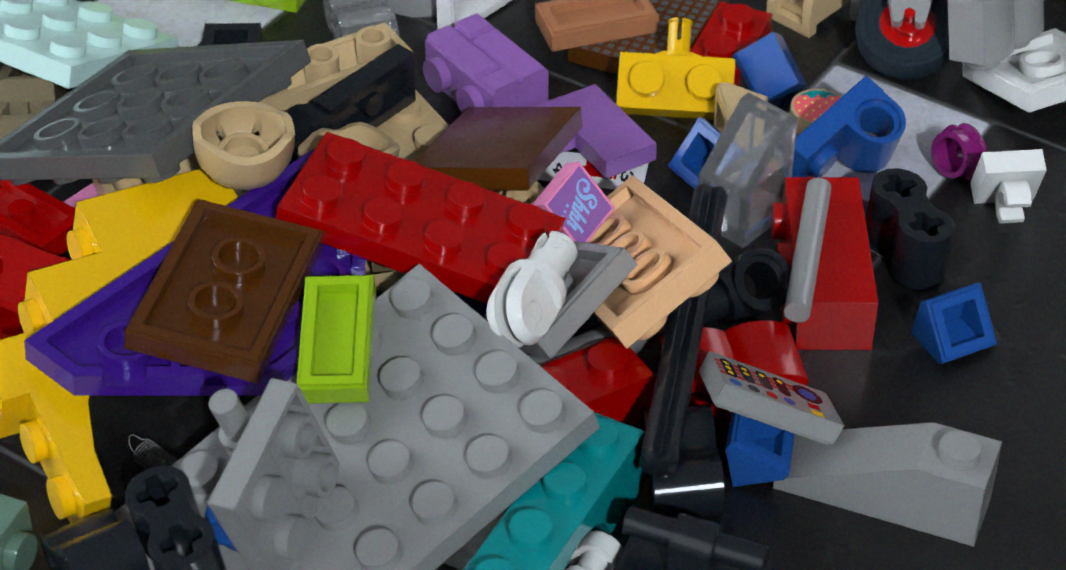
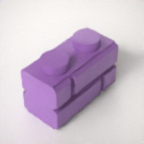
[423,13,549,113]

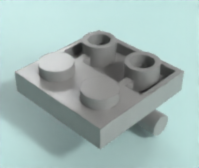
[207,378,340,570]

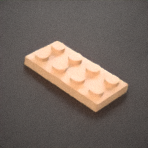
[588,175,732,349]

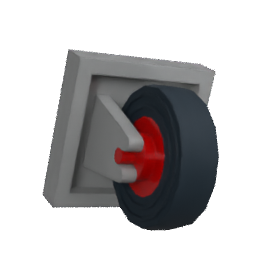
[849,0,950,80]

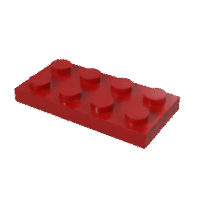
[275,131,566,304]

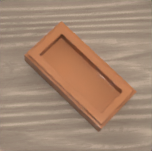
[535,0,659,52]

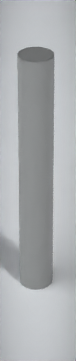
[784,178,832,323]

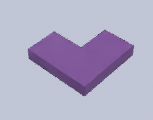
[532,84,657,178]

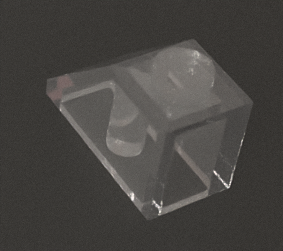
[698,92,798,248]

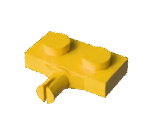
[616,18,735,120]

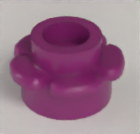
[931,123,987,180]

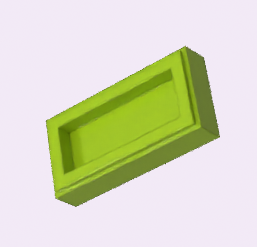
[297,275,376,404]

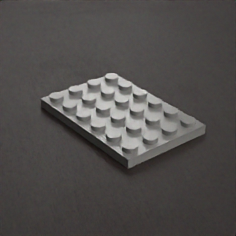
[114,264,600,570]

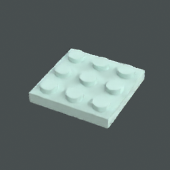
[0,0,178,89]

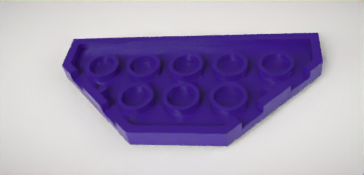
[25,149,366,396]

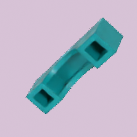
[464,412,645,570]

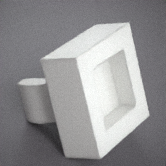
[970,149,1047,224]

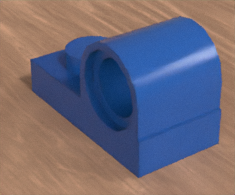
[777,76,906,181]

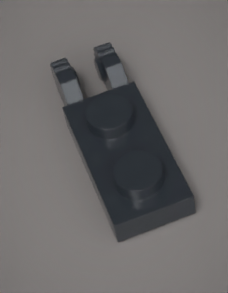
[287,44,416,166]

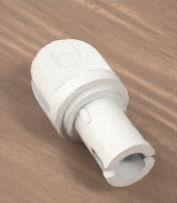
[487,231,578,348]

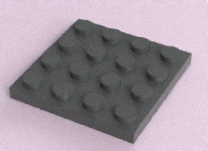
[0,40,311,185]

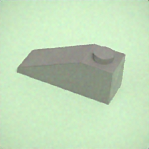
[773,422,1002,547]

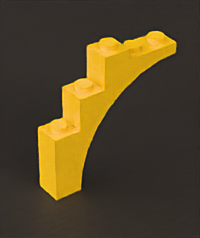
[0,169,238,523]

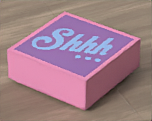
[533,161,615,243]

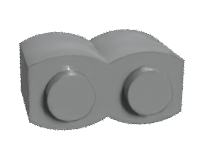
[948,0,1044,70]

